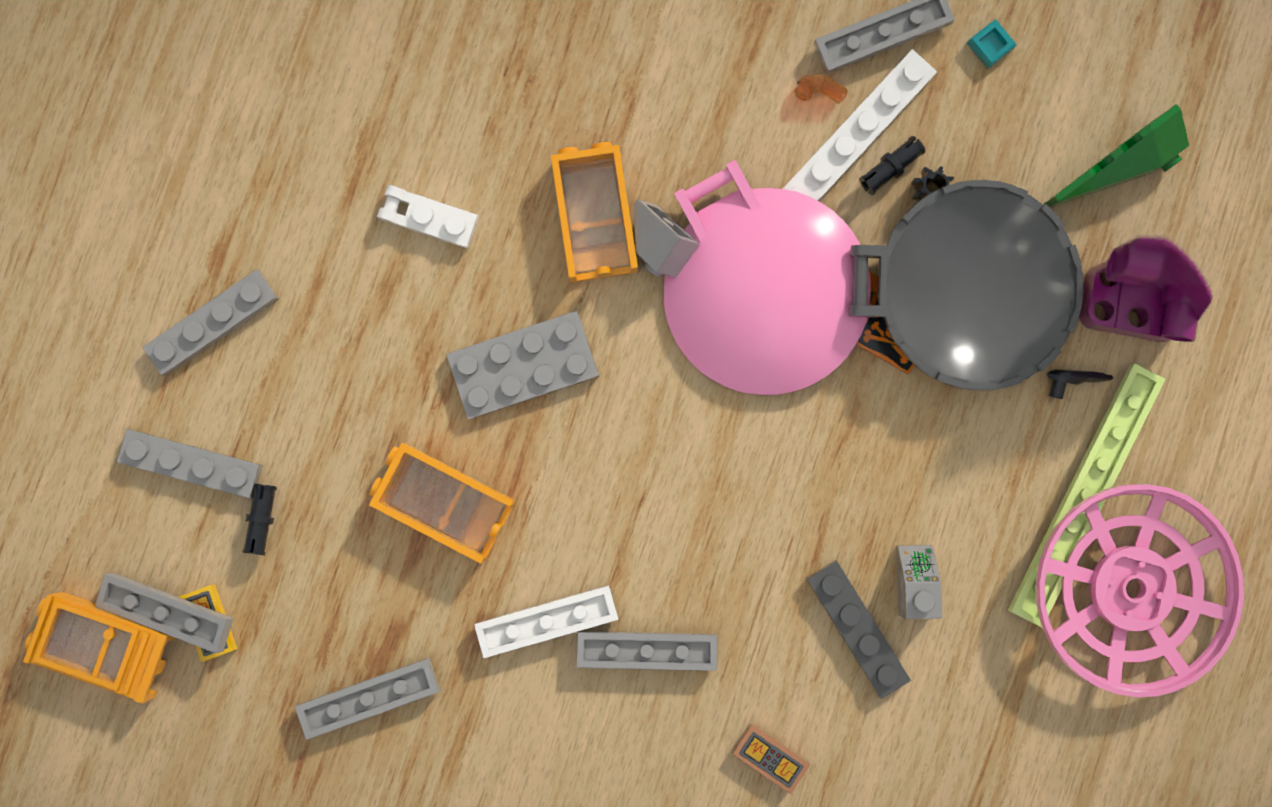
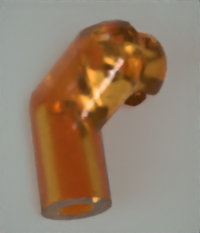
[794,74,848,104]

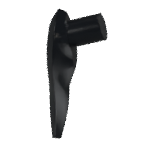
[1047,369,1113,399]

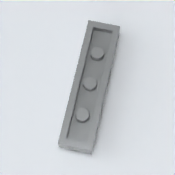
[814,0,955,74]
[143,269,279,376]
[117,429,263,498]
[95,572,233,654]
[577,631,718,671]
[295,657,441,740]

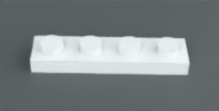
[474,585,619,658]

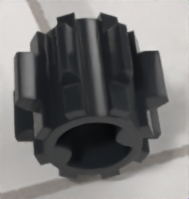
[911,166,954,200]

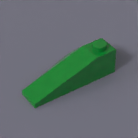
[1044,104,1189,208]

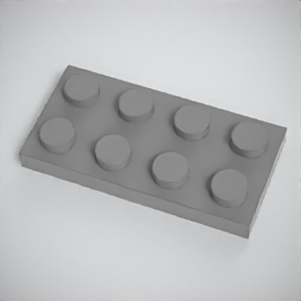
[446,311,599,420]

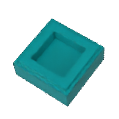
[967,19,1017,69]

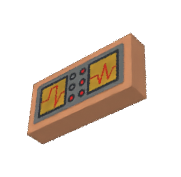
[732,723,810,794]

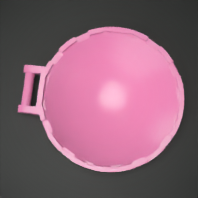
[663,159,871,395]

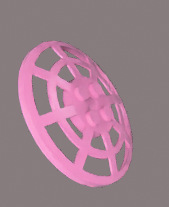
[1036,484,1244,697]

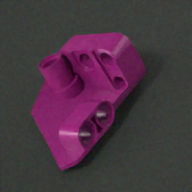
[1079,236,1213,342]

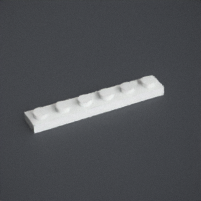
[783,49,937,201]

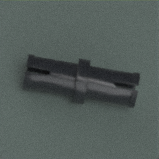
[859,136,926,195]
[242,483,277,556]

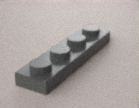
[806,560,911,699]

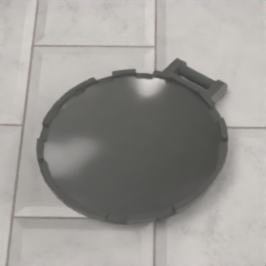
[849,180,1084,390]

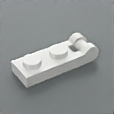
[377,185,479,249]

